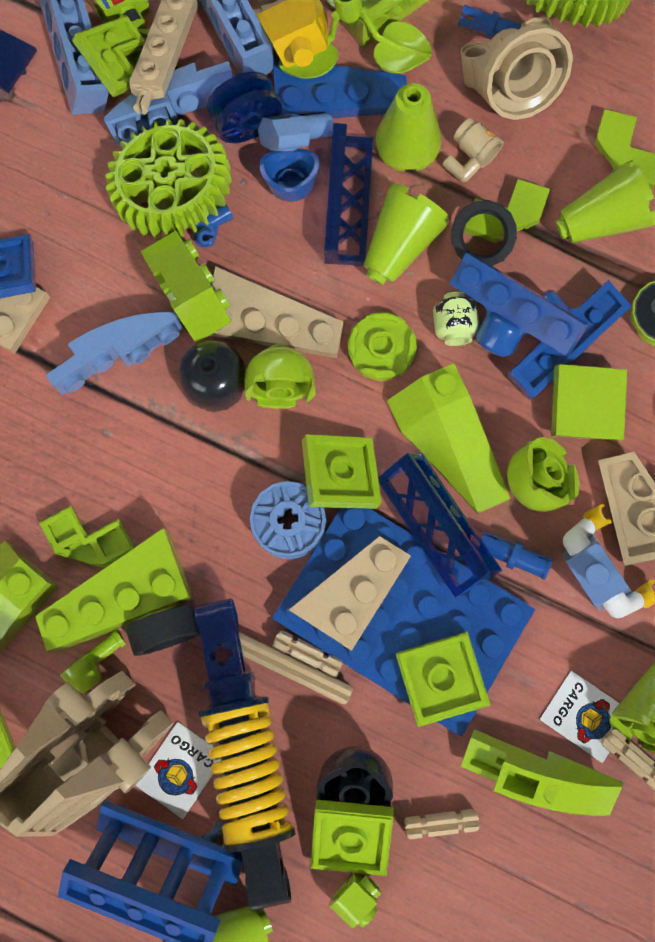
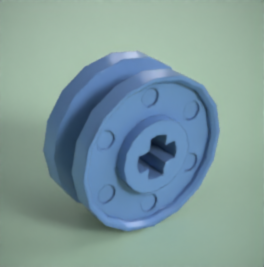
[250,481,327,560]

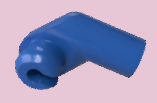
[194,204,234,248]

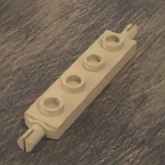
[129,0,199,115]

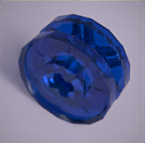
[206,71,283,144]

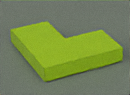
[72,15,145,97]

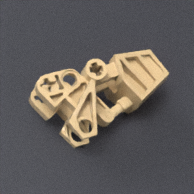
[0,671,174,837]

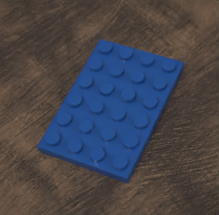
[272,508,535,737]

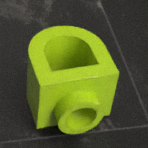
[328,873,382,929]

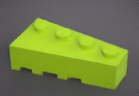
[35,528,194,653]

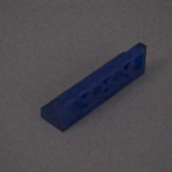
[324,123,373,266]
[378,453,503,598]

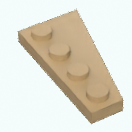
[209,266,343,358]

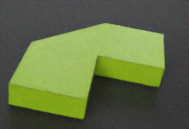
[594,109,655,190]
[464,179,550,243]
[39,505,135,568]

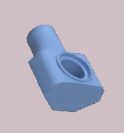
[258,113,334,151]

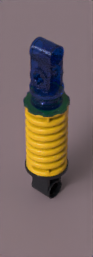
[195,598,296,911]

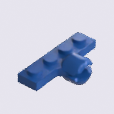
[449,253,588,357]
[507,280,631,400]

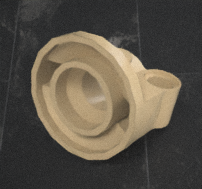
[460,17,573,120]

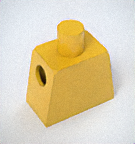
[257,0,328,68]

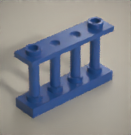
[57,800,243,942]

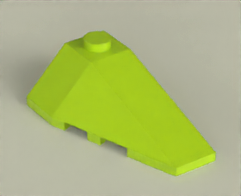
[387,363,510,514]
[0,540,59,653]

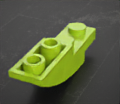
[461,729,623,816]

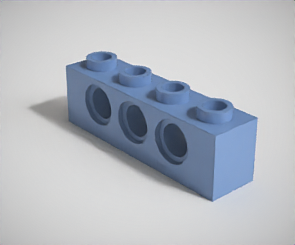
[39,0,109,115]
[199,0,273,83]

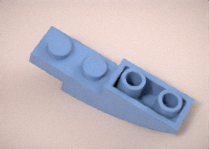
[104,61,240,145]
[46,312,184,395]

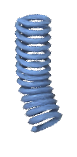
[199,821,224,843]

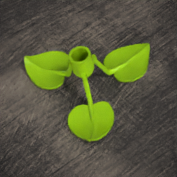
[279,0,432,79]

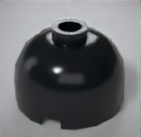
[177,340,246,412]
[316,747,393,807]

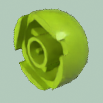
[244,344,316,409]
[507,437,580,512]

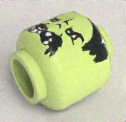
[433,292,480,346]

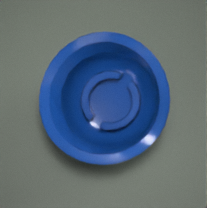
[260,149,319,202]

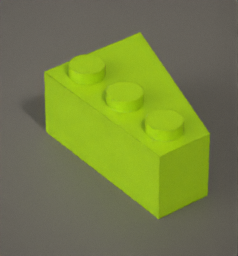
[140,230,232,343]

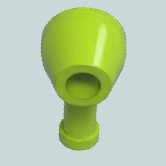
[60,630,126,694]

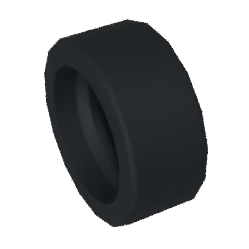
[451,200,517,266]
[125,605,201,656]

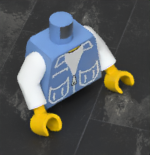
[562,504,655,618]

